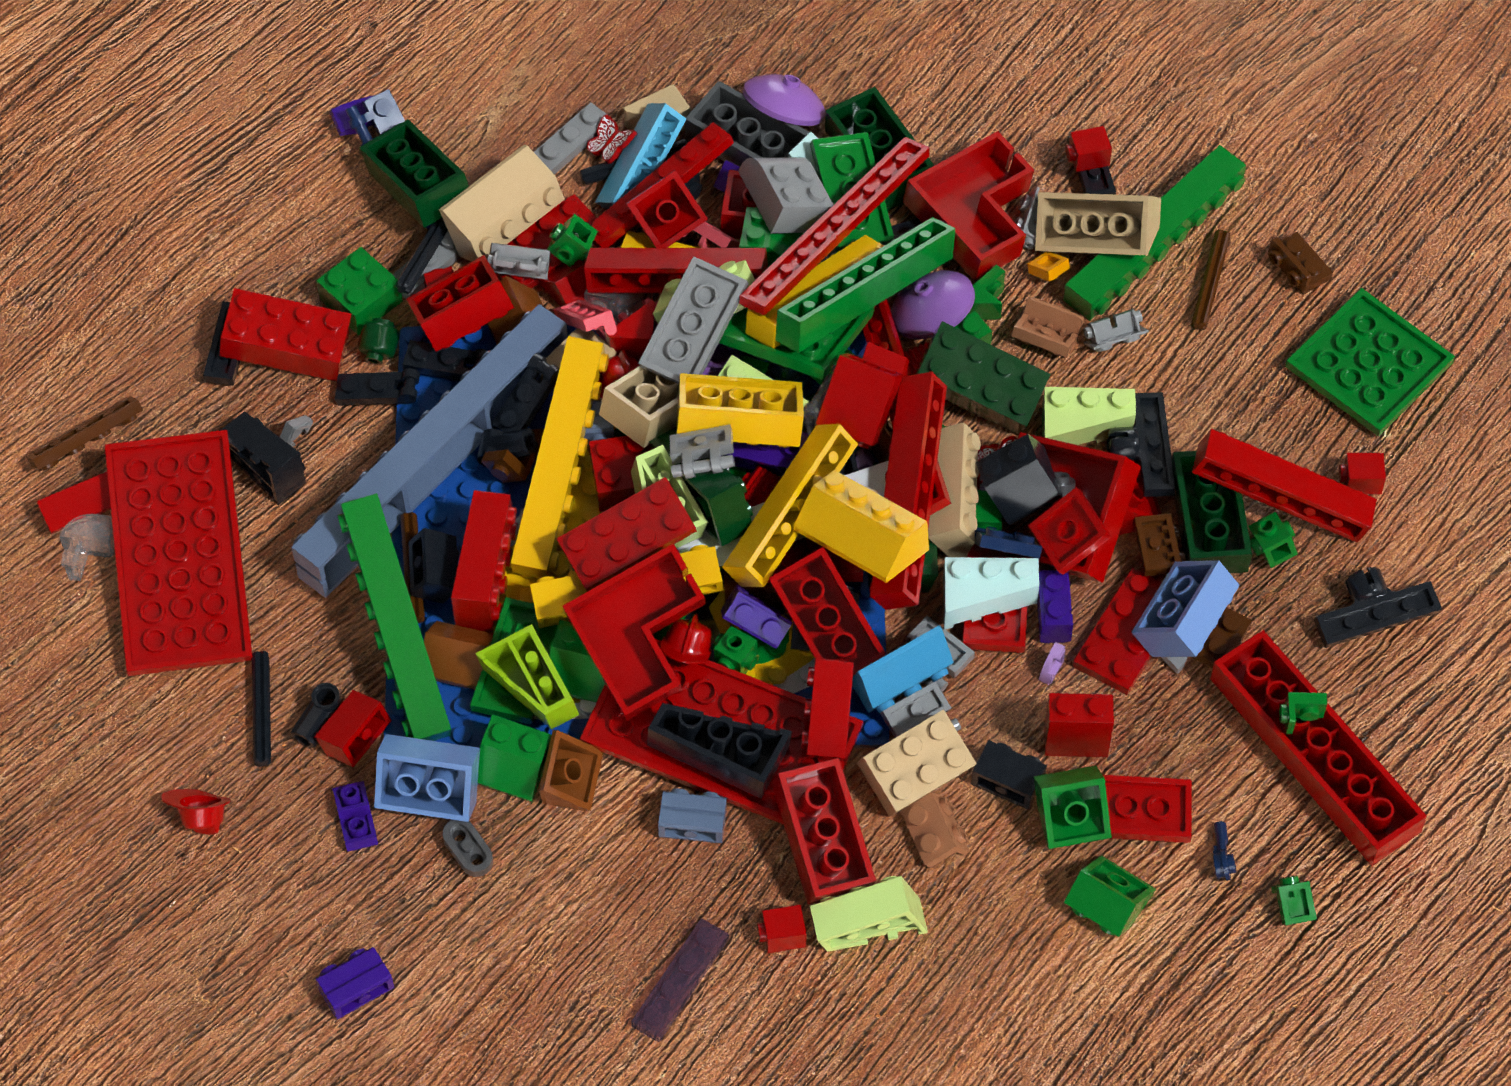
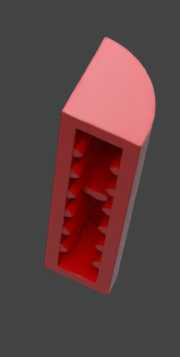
[36,472,111,534]

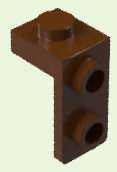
[481,428,544,483]

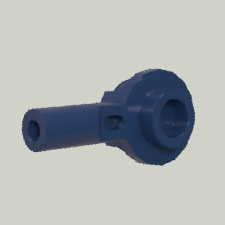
[1213,821,1237,881]

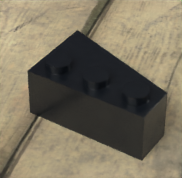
[221,412,306,505]

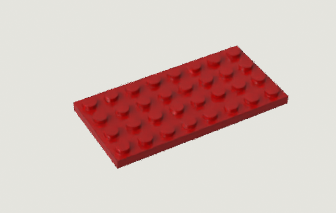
[105,430,253,676]
[580,639,864,825]

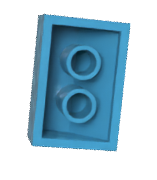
[852,625,954,714]

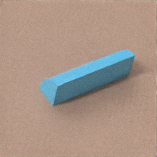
[595,103,686,209]

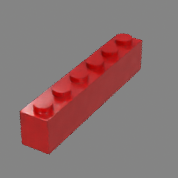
[584,248,768,293]
[1192,428,1377,543]

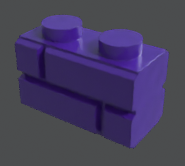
[1037,570,1073,643]
[721,585,793,649]
[316,947,395,1020]

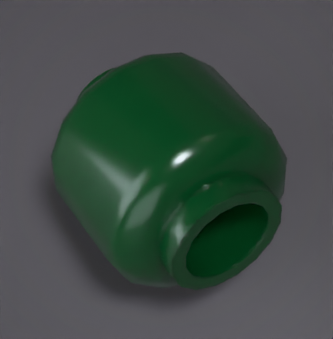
[358,318,400,364]

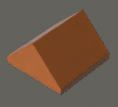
[487,276,544,345]
[424,621,494,690]
[539,730,603,811]

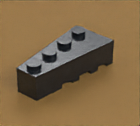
[647,703,792,799]

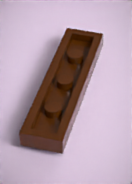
[25,396,143,470]

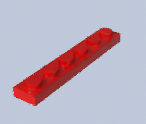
[589,122,734,248]

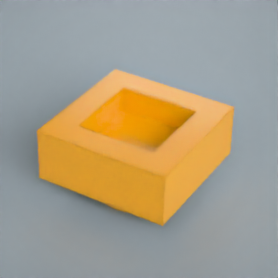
[1027,252,1070,282]

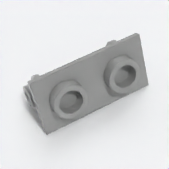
[1014,187,1040,249]
[488,243,550,280]
[1083,309,1149,352]

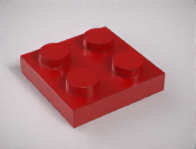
[1028,487,1112,575]

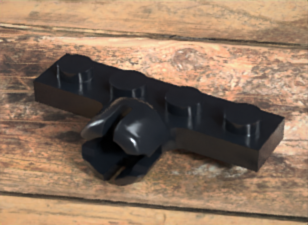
[1107,392,1175,497]
[1314,567,1442,648]

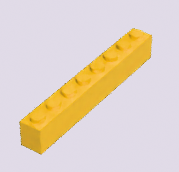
[511,336,609,578]

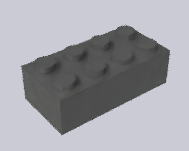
[685,80,810,167]

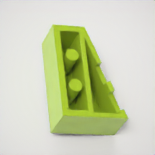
[475,624,579,729]

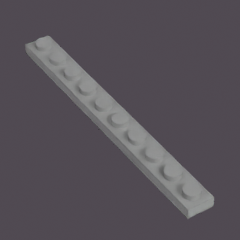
[393,102,607,299]

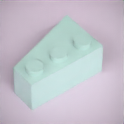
[943,557,1039,630]

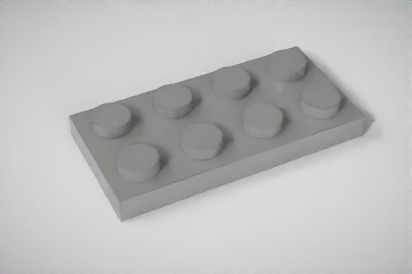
[638,256,749,384]

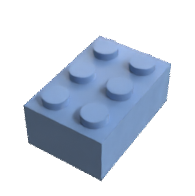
[1131,560,1240,657]
[374,734,480,822]

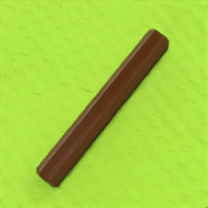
[1191,229,1231,331]
[400,512,425,623]

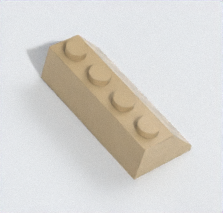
[439,144,565,261]
[1035,192,1161,256]
[928,422,981,557]

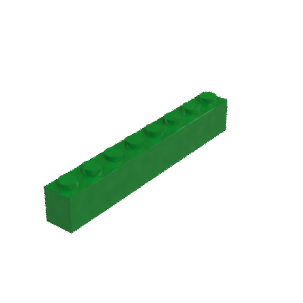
[1063,145,1246,321]
[775,217,956,353]
[337,493,451,741]

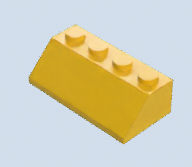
[676,373,804,448]
[793,470,929,583]

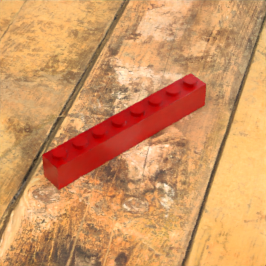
[870,371,947,610]

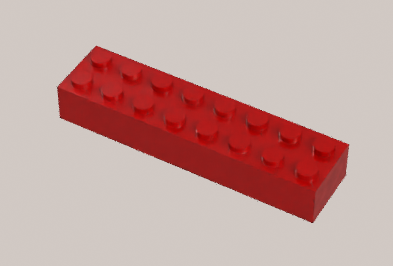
[1210,630,1427,866]

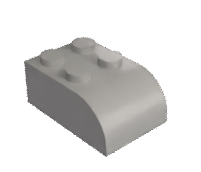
[738,157,833,233]

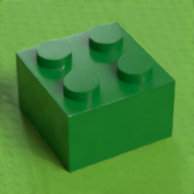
[316,246,403,336]

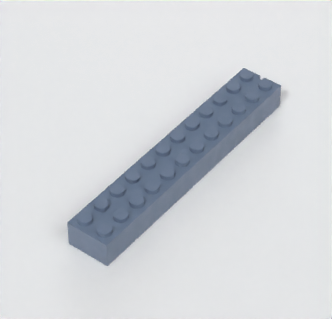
[291,304,568,598]

